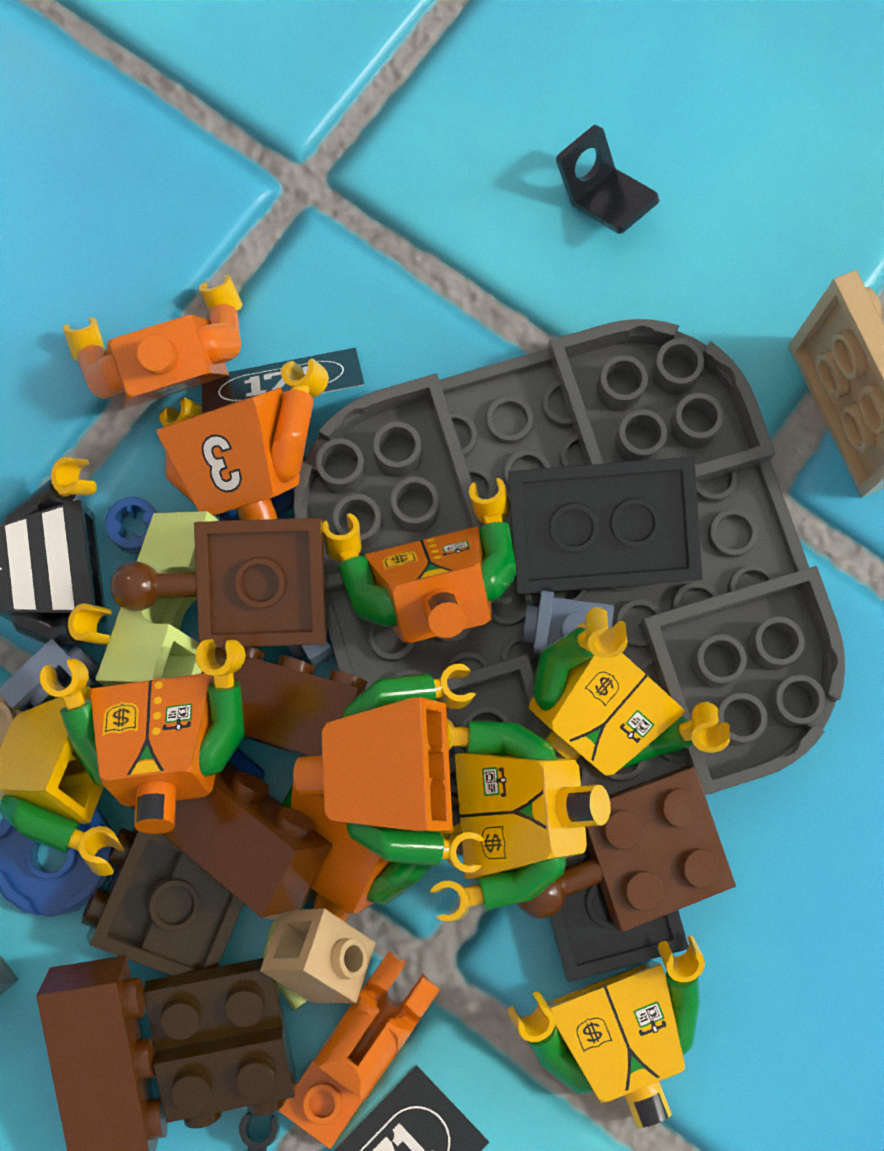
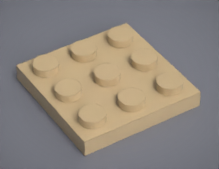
[788,270,884,498]

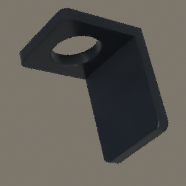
[556,125,660,234]

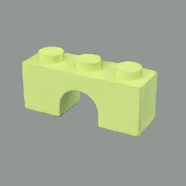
[95,511,220,686]

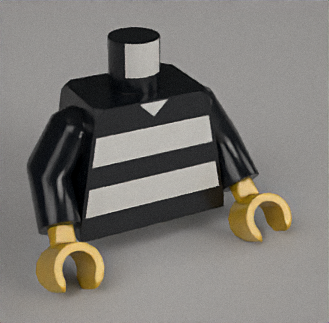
[0,457,112,647]

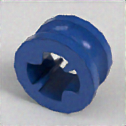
[105,497,158,554]

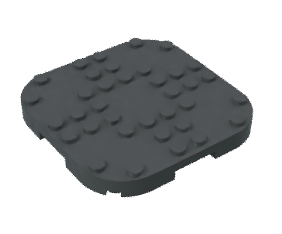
[294,319,845,856]

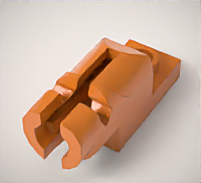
[279,951,440,1149]

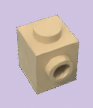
[260,908,376,1003]

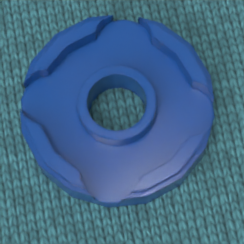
[0,807,114,917]

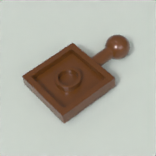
[110,517,327,648]
[517,766,736,932]

